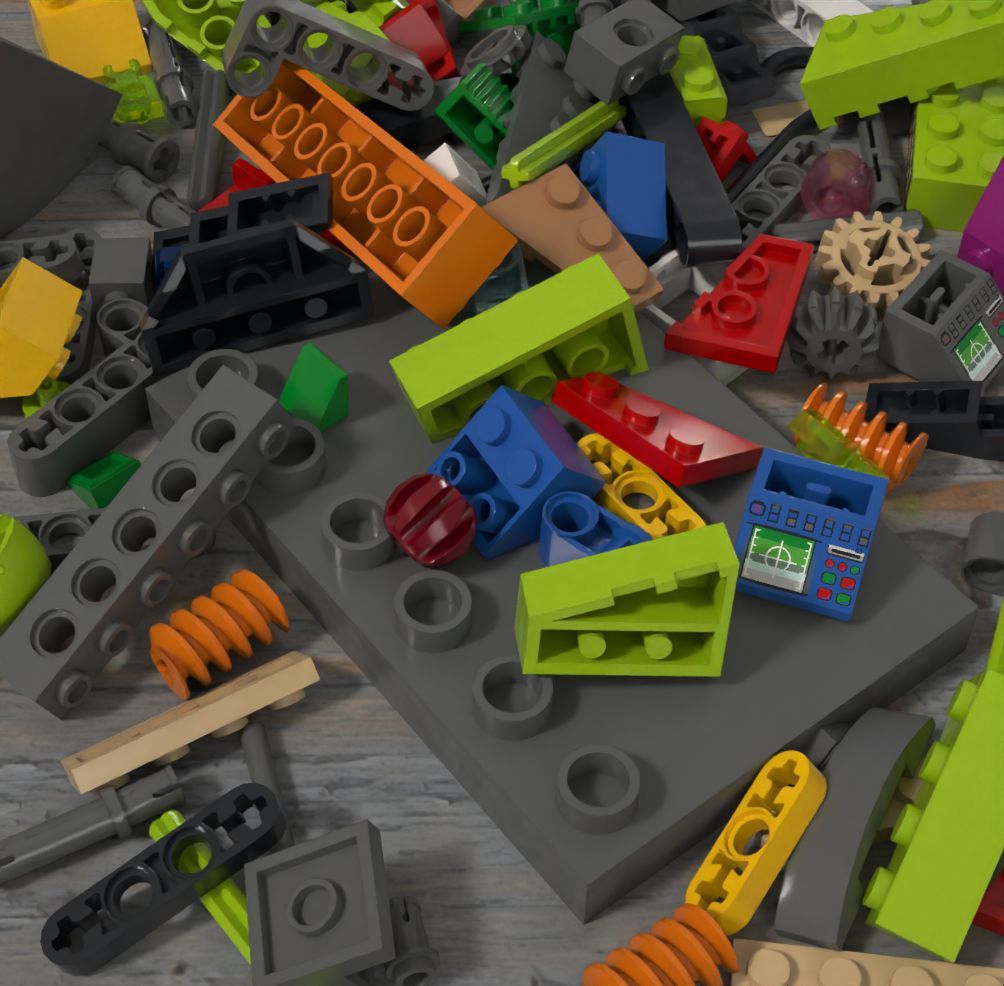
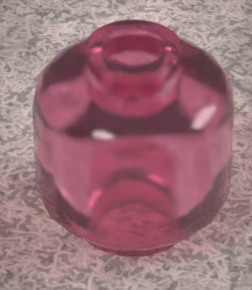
[801,149,872,220]

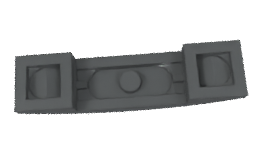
[774,707,936,952]

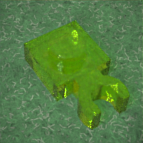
[103,59,164,124]
[787,409,890,479]

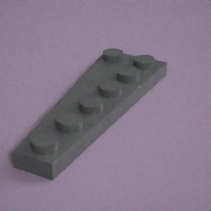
[485,31,601,205]

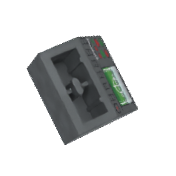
[875,250,1004,392]

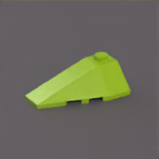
[141,0,272,73]

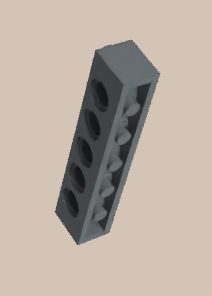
[0,365,296,721]

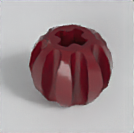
[383,473,478,569]

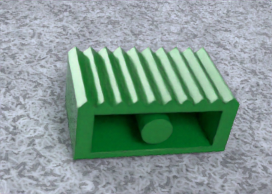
[433,63,514,171]

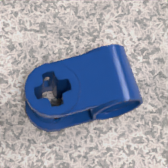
[538,491,653,567]

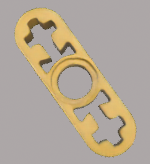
[577,433,706,540]
[685,751,827,936]

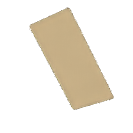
[752,100,845,137]

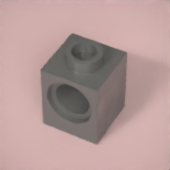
[88,238,156,320]

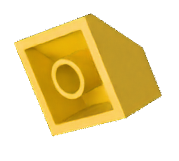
[28,0,153,84]
[0,257,83,398]

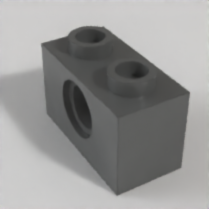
[564,0,685,105]

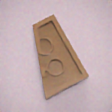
[482,164,665,313]

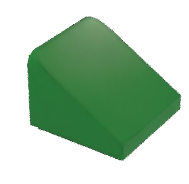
[280,342,348,432]
[67,451,141,509]

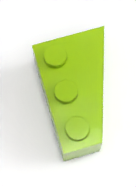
[514,522,740,677]

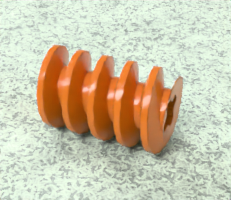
[794,382,929,494]
[148,569,289,701]
[580,903,739,986]

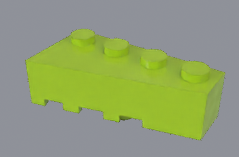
[799,0,1004,130]
[389,253,649,443]
[862,668,1004,963]

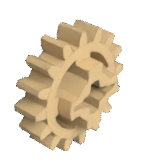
[814,211,931,313]

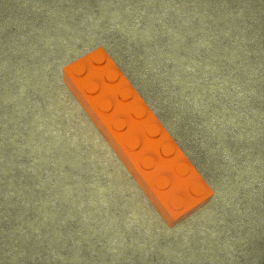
[213,59,518,330]

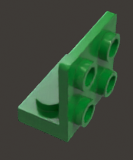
[458,0,581,77]

